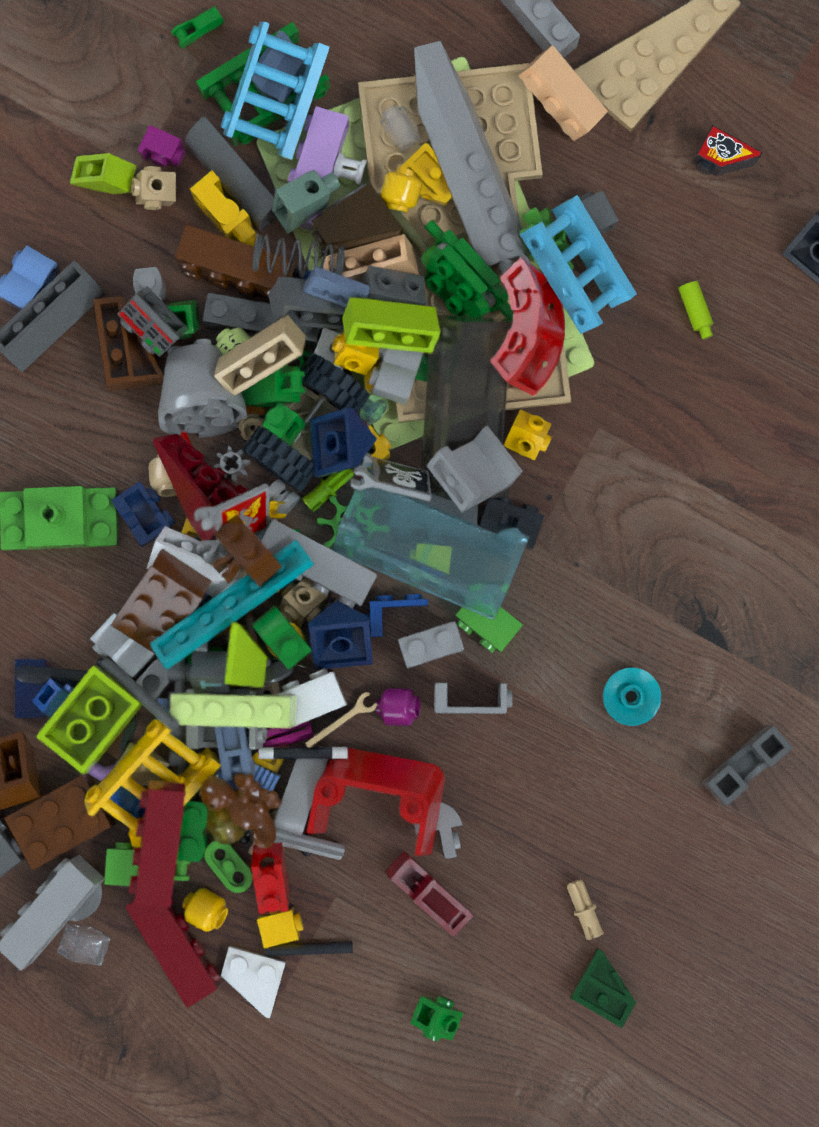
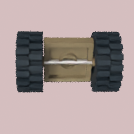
[241,353,370,492]

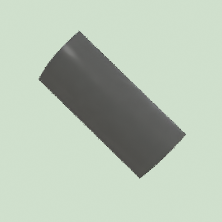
[185,116,277,233]

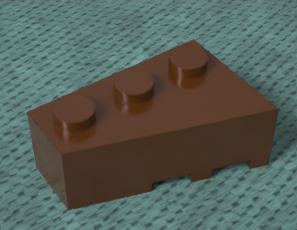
[93,296,164,391]

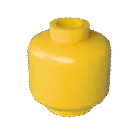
[380,167,422,213]
[182,888,228,932]

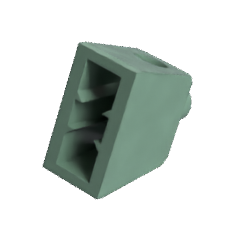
[272,170,340,233]

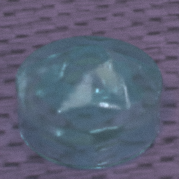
[360,395,387,424]

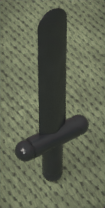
[15,658,104,687]

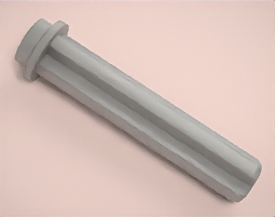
[252,828,345,860]

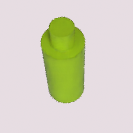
[678,281,714,340]

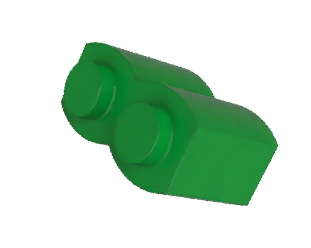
[177,799,211,862]

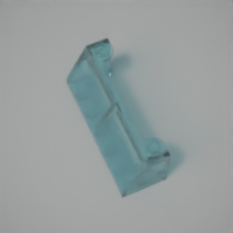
[332,468,529,620]

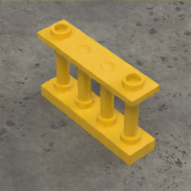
[84,719,221,847]

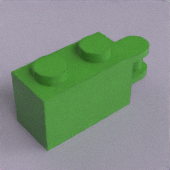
[104,842,191,886]

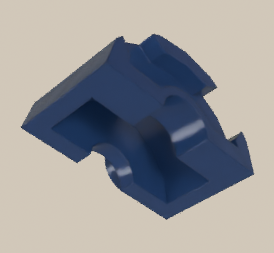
[111,481,176,547]

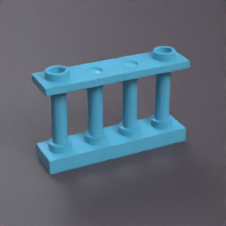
[221,21,330,160]
[520,195,637,334]

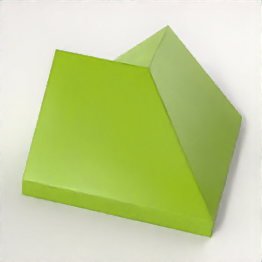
[225,623,269,687]

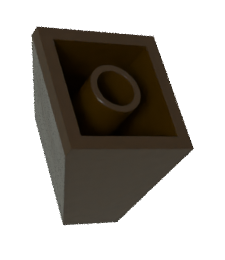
[311,183,403,257]

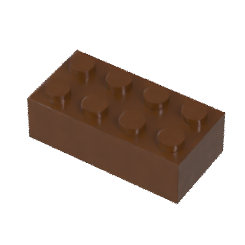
[175,225,299,304]

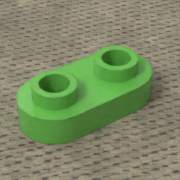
[205,839,253,893]

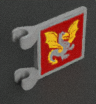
[195,483,269,563]

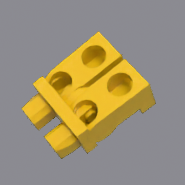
[190,170,256,246]

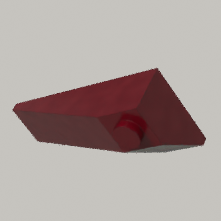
[153,434,248,541]

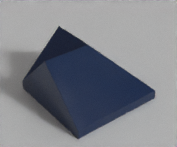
[310,407,377,477]
[308,600,373,670]

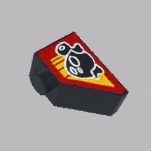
[691,125,763,176]

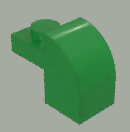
[252,605,312,670]

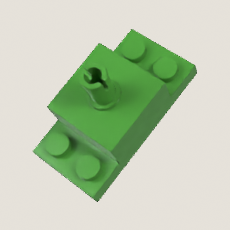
[0,486,119,551]

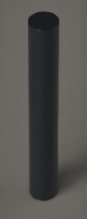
[264,941,353,956]

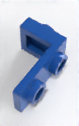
[364,594,428,638]

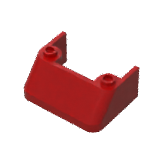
[307,748,445,856]

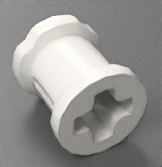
[333,153,367,186]

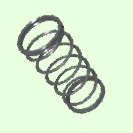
[252,234,345,278]

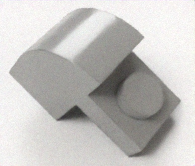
[414,801,462,859]

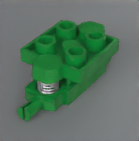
[421,220,513,322]

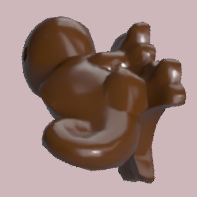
[200,773,282,849]

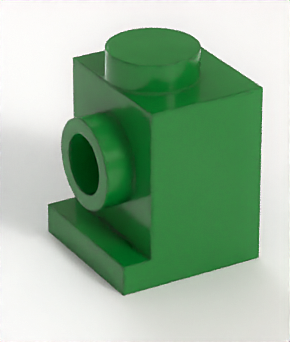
[262,402,306,446]

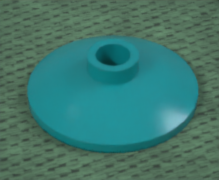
[603,668,661,726]

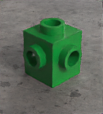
[410,995,463,1042]

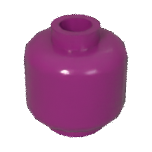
[376,688,421,726]

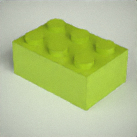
[36,666,143,774]

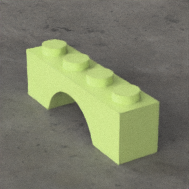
[170,692,297,728]

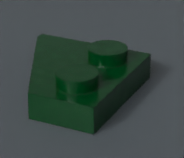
[570,947,636,1028]

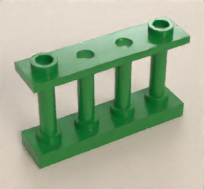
[196,22,330,147]

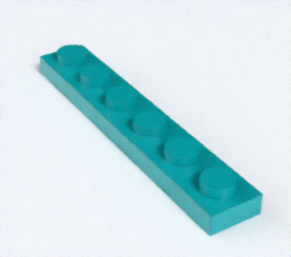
[150,539,315,670]

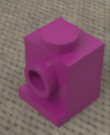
[137,125,185,168]

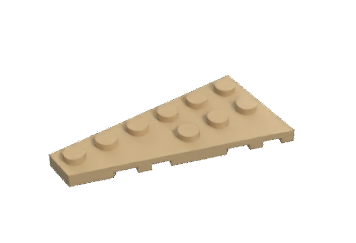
[574,0,740,132]

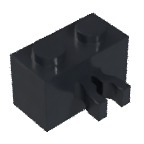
[477,495,544,551]

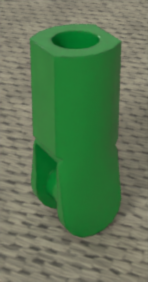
[171,6,224,49]

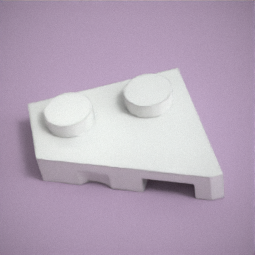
[221,945,286,1018]

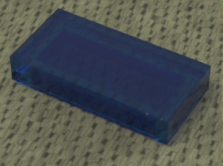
[15,659,46,718]

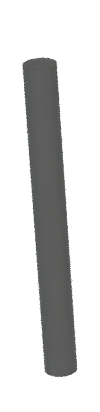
[100,658,179,730]

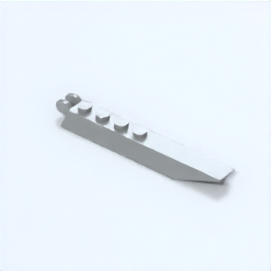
[414,41,531,275]

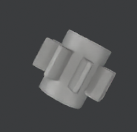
[214,446,251,483]

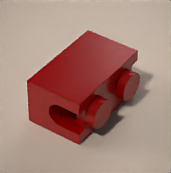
[251,842,290,914]

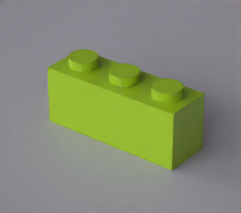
[342,297,440,353]

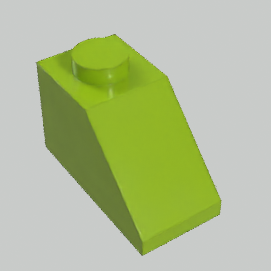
[70,153,137,194]

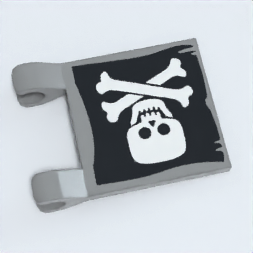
[351,452,431,501]

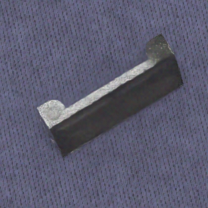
[421,315,513,500]

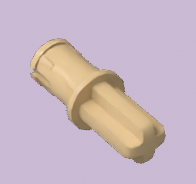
[567,880,604,940]

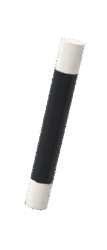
[259,747,348,759]

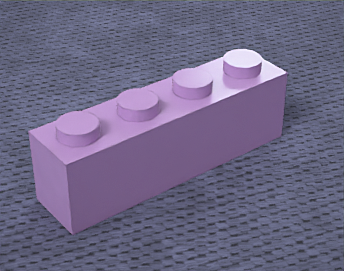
[288,106,350,231]

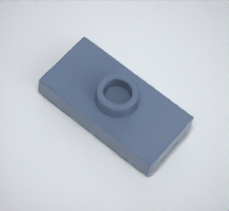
[303,266,370,307]

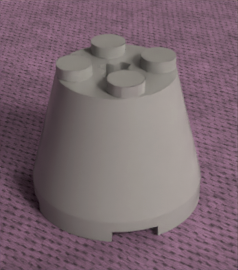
[158,339,247,438]

